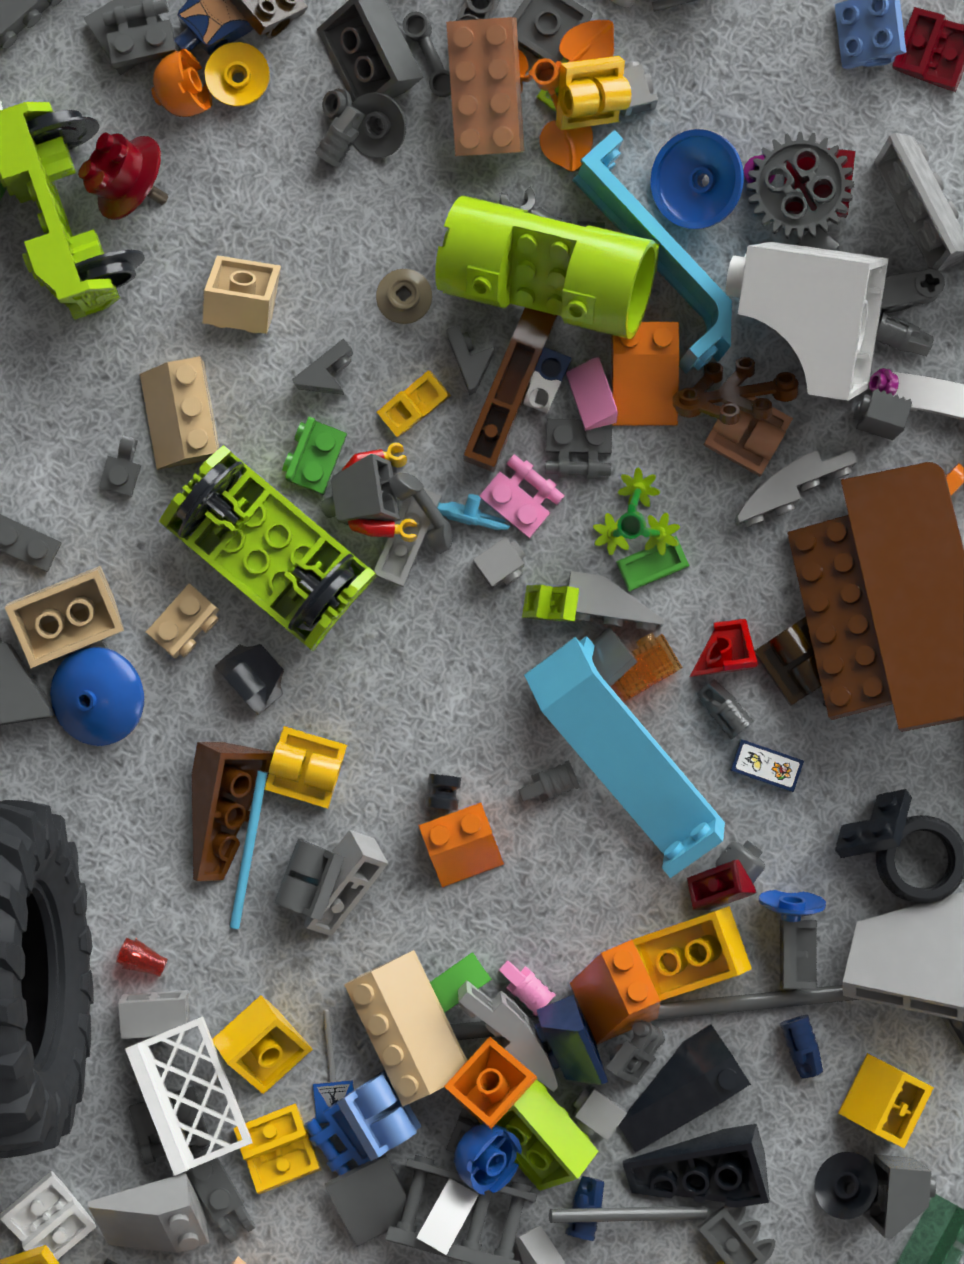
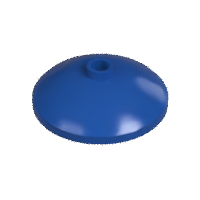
[651,129,744,229]
[50,647,144,746]

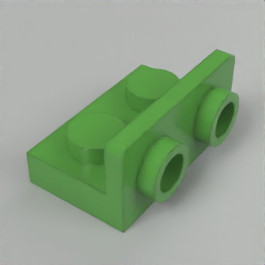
[282,416,347,495]

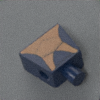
[175,0,254,56]

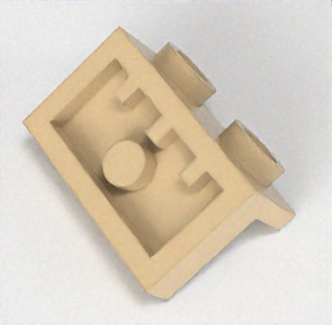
[146,583,219,659]

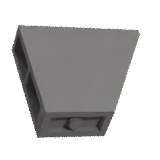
[843,891,964,1022]

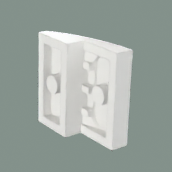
[0,1171,96,1260]

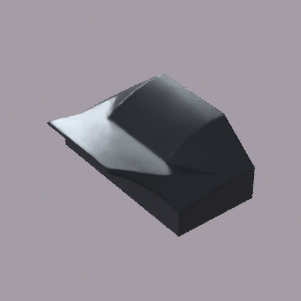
[215,644,284,715]

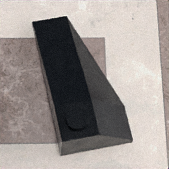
[618,1024,751,1153]
[622,1124,770,1208]

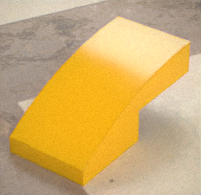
[377,370,451,437]

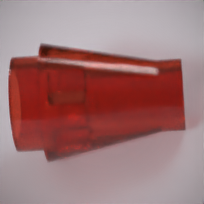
[115,937,168,977]

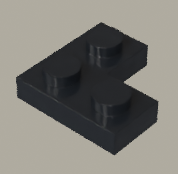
[835,789,912,858]

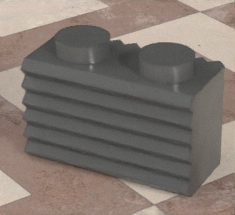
[853,389,912,440]

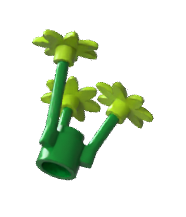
[593,467,680,556]

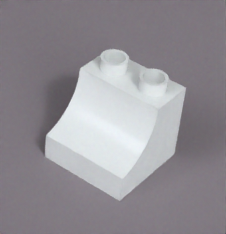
[726,242,889,401]

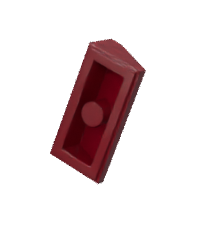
[687,860,757,910]

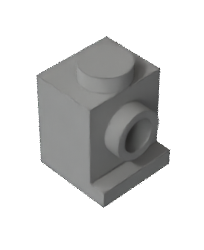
[623,62,658,116]

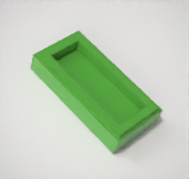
[616,536,689,592]

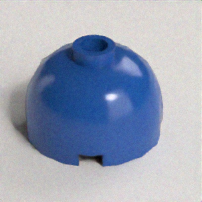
[454,1124,522,1195]

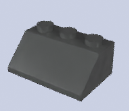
[317,0,424,102]
[869,1154,936,1239]

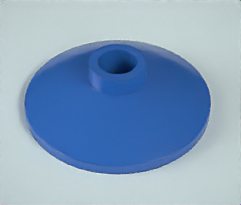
[759,890,826,922]

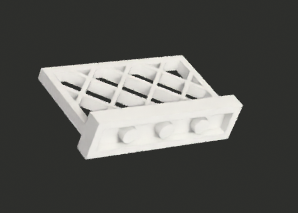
[125,1016,253,1176]

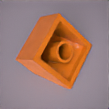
[418,802,504,887]

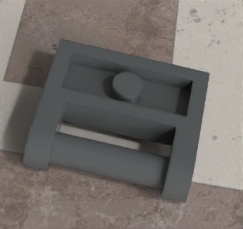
[129,1086,210,1164]

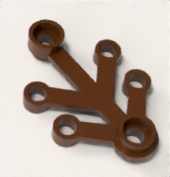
[673,357,799,425]

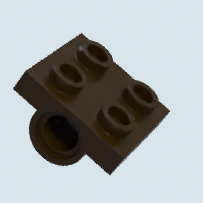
[230,0,308,39]
[754,616,821,706]

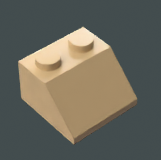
[203,255,281,334]

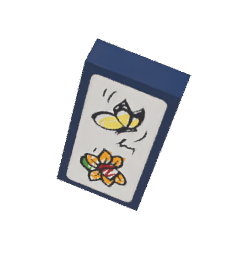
[730,739,804,792]

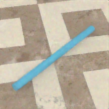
[230,771,267,929]

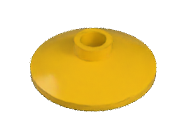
[205,42,270,107]

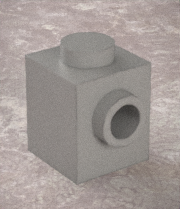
[473,537,526,589]
[573,1086,627,1141]

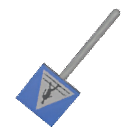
[313,1009,354,1124]

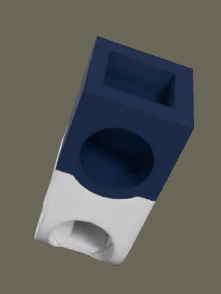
[523,347,572,414]

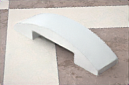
[892,372,964,420]

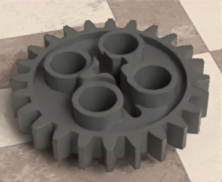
[747,132,854,240]

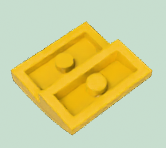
[233,1103,321,1195]

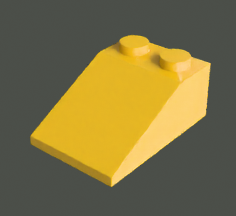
[629,906,752,1001]

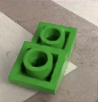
[430,952,492,1013]

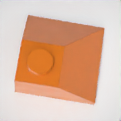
[444,1037,537,1129]

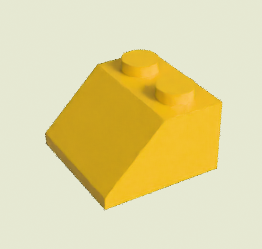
[212,995,313,1094]

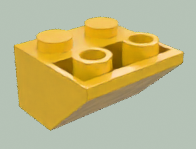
[838,1053,934,1148]

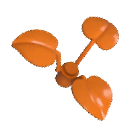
[518,20,614,172]

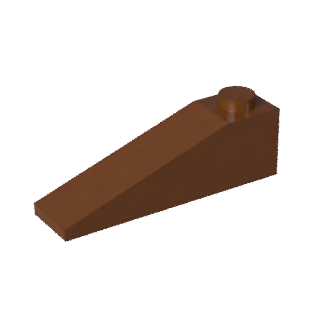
[192,742,273,881]

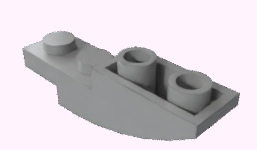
[734,450,857,528]
[458,980,558,1092]

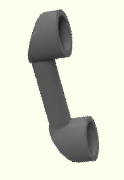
[403,12,451,97]
[389,473,453,554]

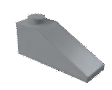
[304,830,388,936]

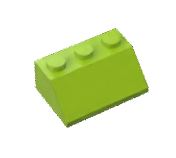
[480,1079,599,1191]

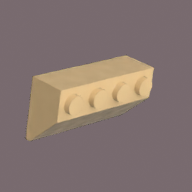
[344,950,467,1107]

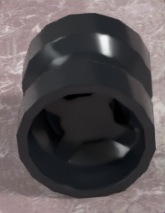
[425,774,461,810]

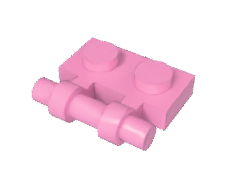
[479,454,565,539]

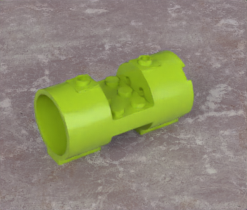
[435,196,660,339]

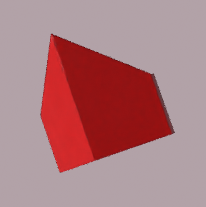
[689,619,757,677]

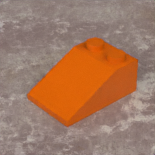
[611,322,679,426]

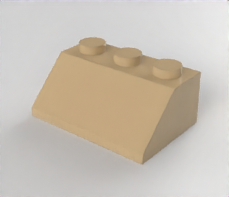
[140,356,219,470]
[5,566,124,668]

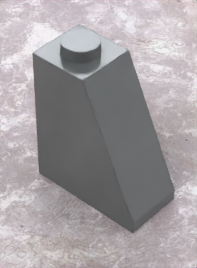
[0,638,55,726]

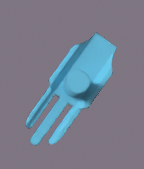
[437,494,510,530]

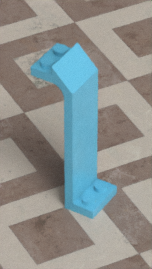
[572,130,732,374]
[524,636,725,878]

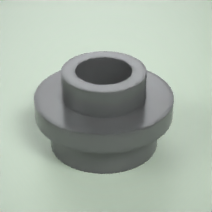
[322,88,352,121]

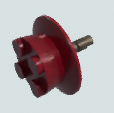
[78,132,168,220]

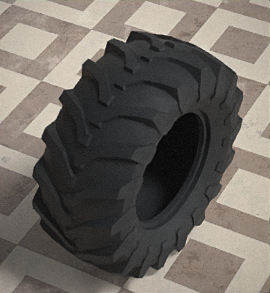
[0,800,94,1159]

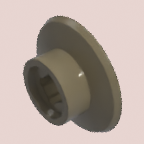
[376,269,432,324]

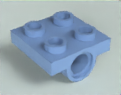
[834,0,906,69]
[337,1070,422,1161]

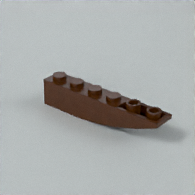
[463,307,558,473]

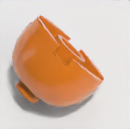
[151,49,212,117]

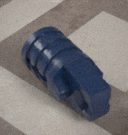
[780,1015,823,1079]
[565,1176,604,1241]

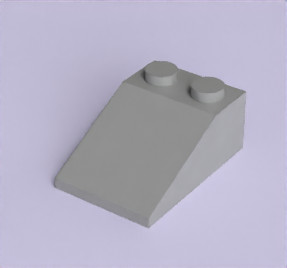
[88,1172,209,1253]

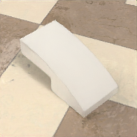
[417,1178,478,1255]

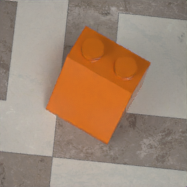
[570,940,661,1045]

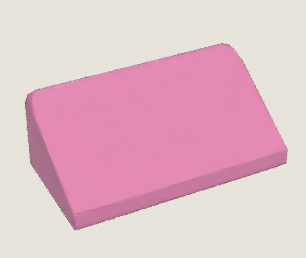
[566,357,618,431]

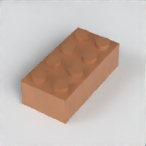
[446,17,525,156]

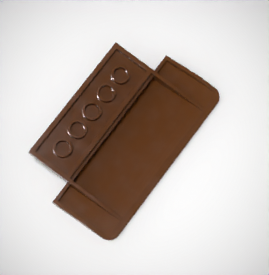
[787,462,964,732]

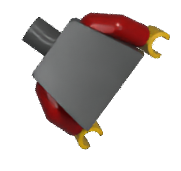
[321,443,417,542]

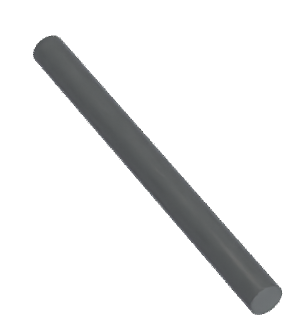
[549,1206,707,1223]

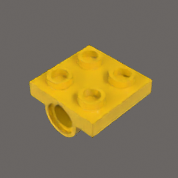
[555,56,631,130]
[264,726,348,809]

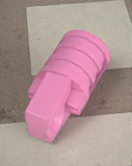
[499,960,556,1017]

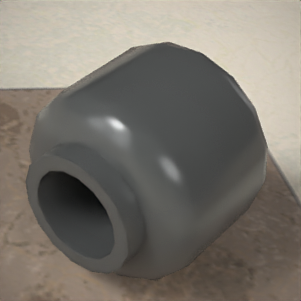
[715,840,765,884]

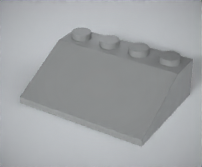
[874,133,964,272]

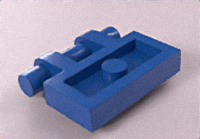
[304,1092,370,1176]

